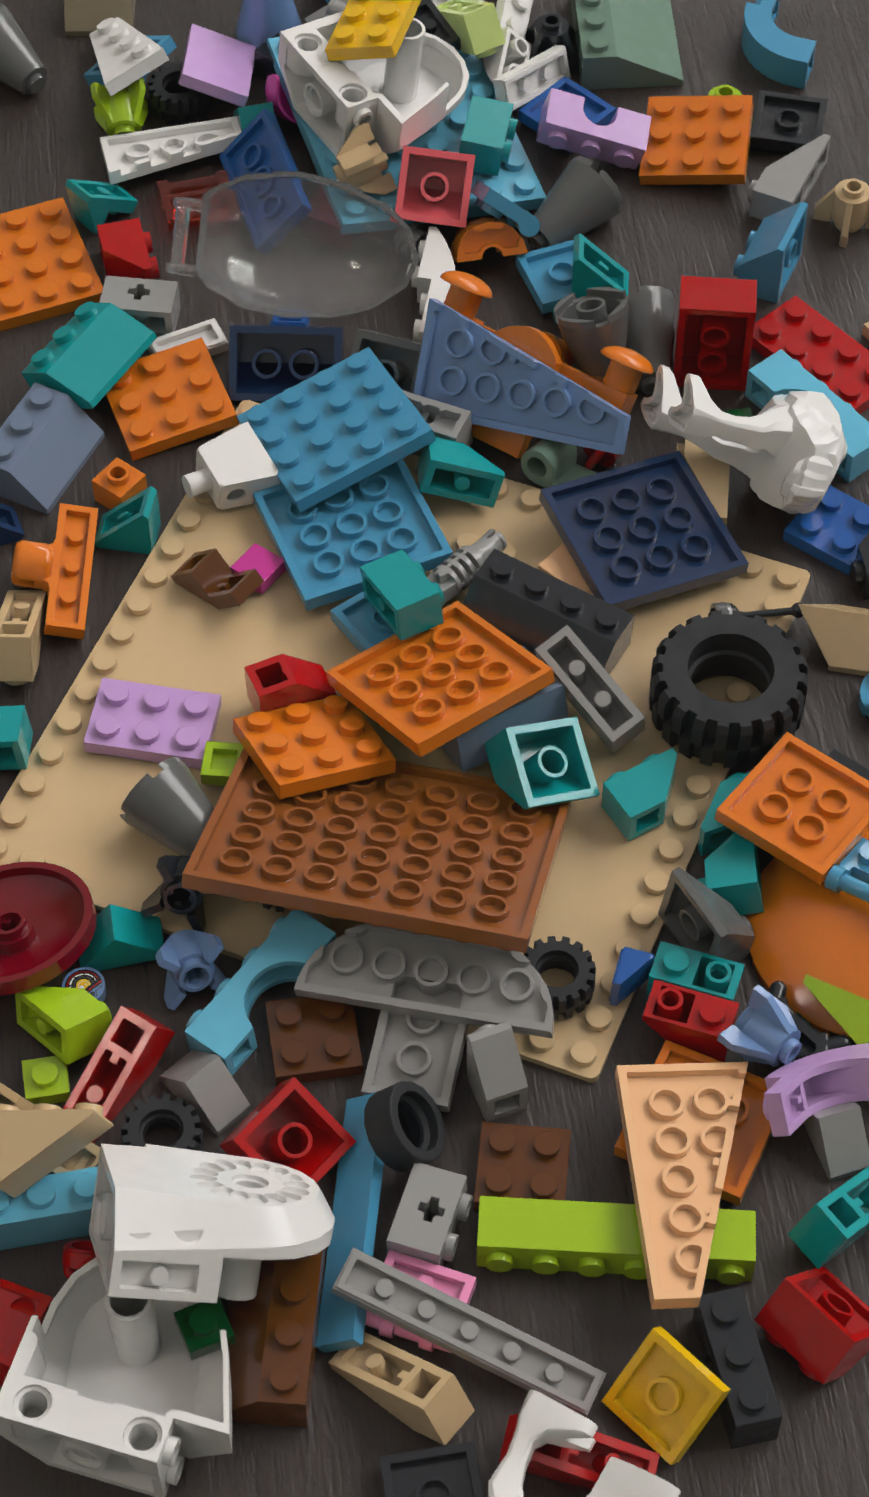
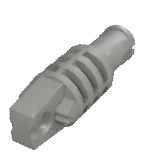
[427,529,507,602]

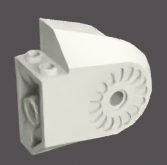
[278,11,469,156]
[89,1144,335,1303]
[0,1257,232,1497]

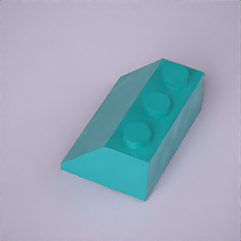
[21,301,157,409]

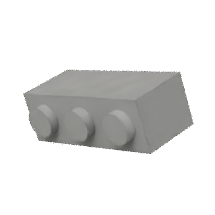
[535,625,645,754]

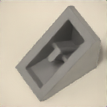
[159,1050,251,1137]
[803,1102,869,1182]

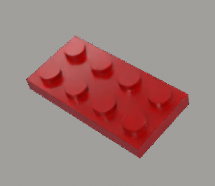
[752,295,869,414]

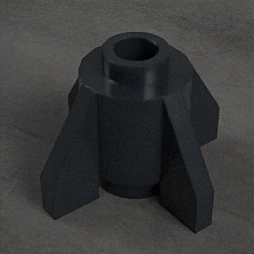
[525,13,579,74]
[141,855,206,932]

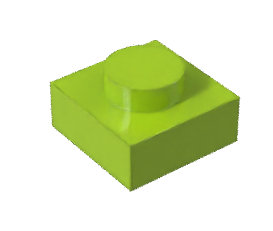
[200,741,244,786]
[21,1056,71,1105]

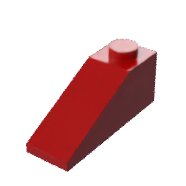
[63,1006,175,1144]
[499,1413,660,1489]

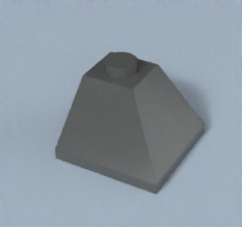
[658,867,756,962]

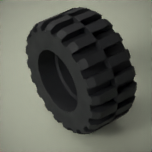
[649,610,809,768]

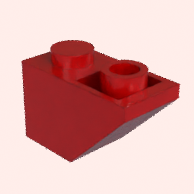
[97,218,160,279]
[244,654,337,712]
[642,980,739,1062]

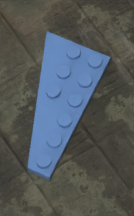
[413,298,631,454]

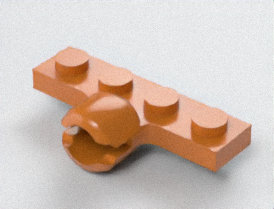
[11,503,98,640]

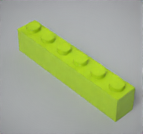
[476,1196,756,1285]

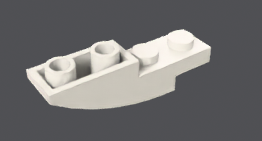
[483,0,533,83]
[411,226,455,342]

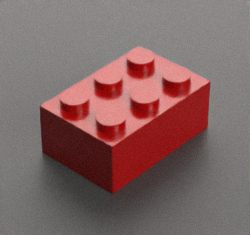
[673,276,757,391]

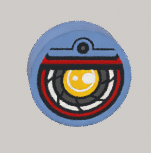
[62,967,107,1002]

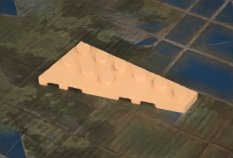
[615,1062,748,1309]

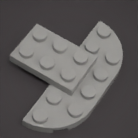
[294,923,554,1112]

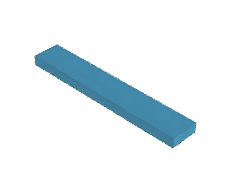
[315,1092,384,1353]

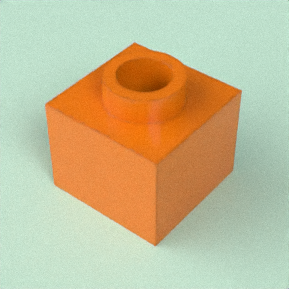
[92,457,147,510]

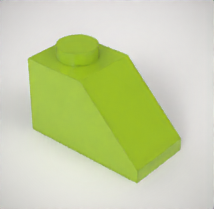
[15,986,112,1065]

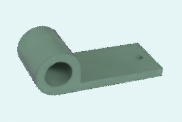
[521,439,597,488]

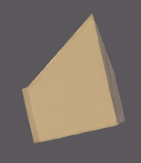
[798,604,869,676]

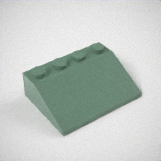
[569,0,683,90]

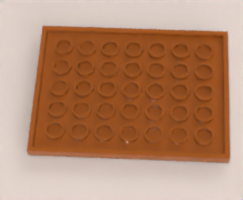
[182,748,572,953]

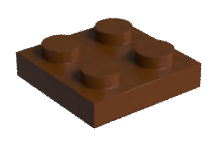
[265,997,363,1086]
[474,1122,571,1211]

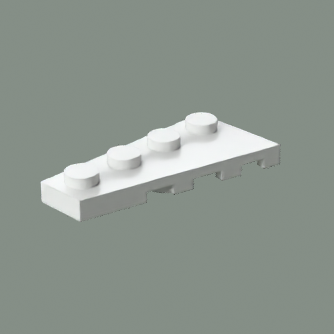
[89,17,169,96]
[100,116,242,185]

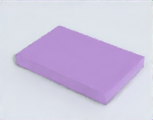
[179,24,256,107]

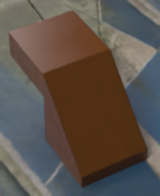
[171,548,264,609]

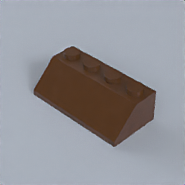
[226,1248,327,1428]

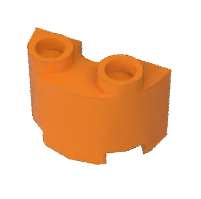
[451,217,528,263]

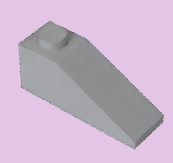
[747,134,831,220]

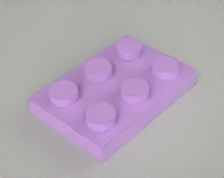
[83,678,222,769]

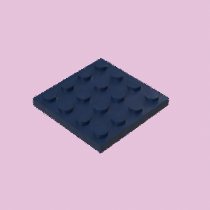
[539,450,749,610]

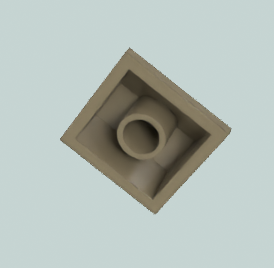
[64,0,135,37]

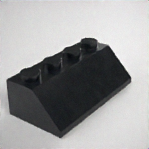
[463,548,634,674]

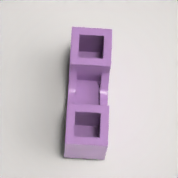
[536,88,651,170]

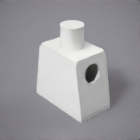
[182,422,280,510]

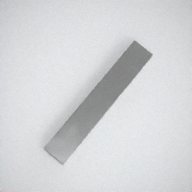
[331,1248,607,1417]

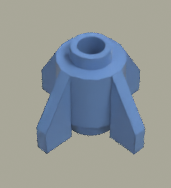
[155,929,227,1011]
[717,985,802,1067]

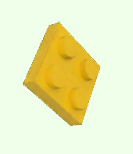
[602,1326,731,1465]

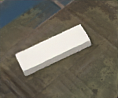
[493,45,571,111]

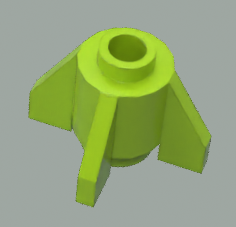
[90,77,149,136]

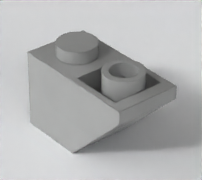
[466,1021,528,1122]

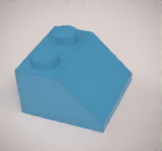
[733,202,808,303]

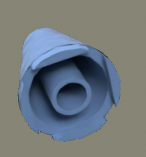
[236,0,302,49]

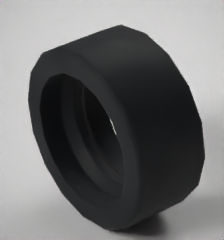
[364,1081,445,1172]

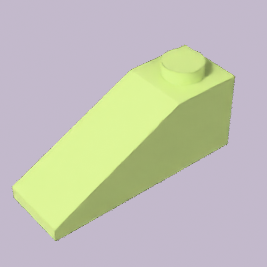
[436,0,506,58]

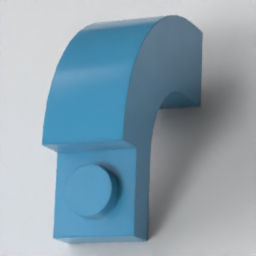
[741,0,816,89]

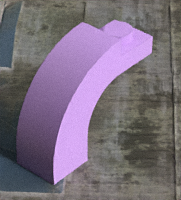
[763,1043,869,1137]

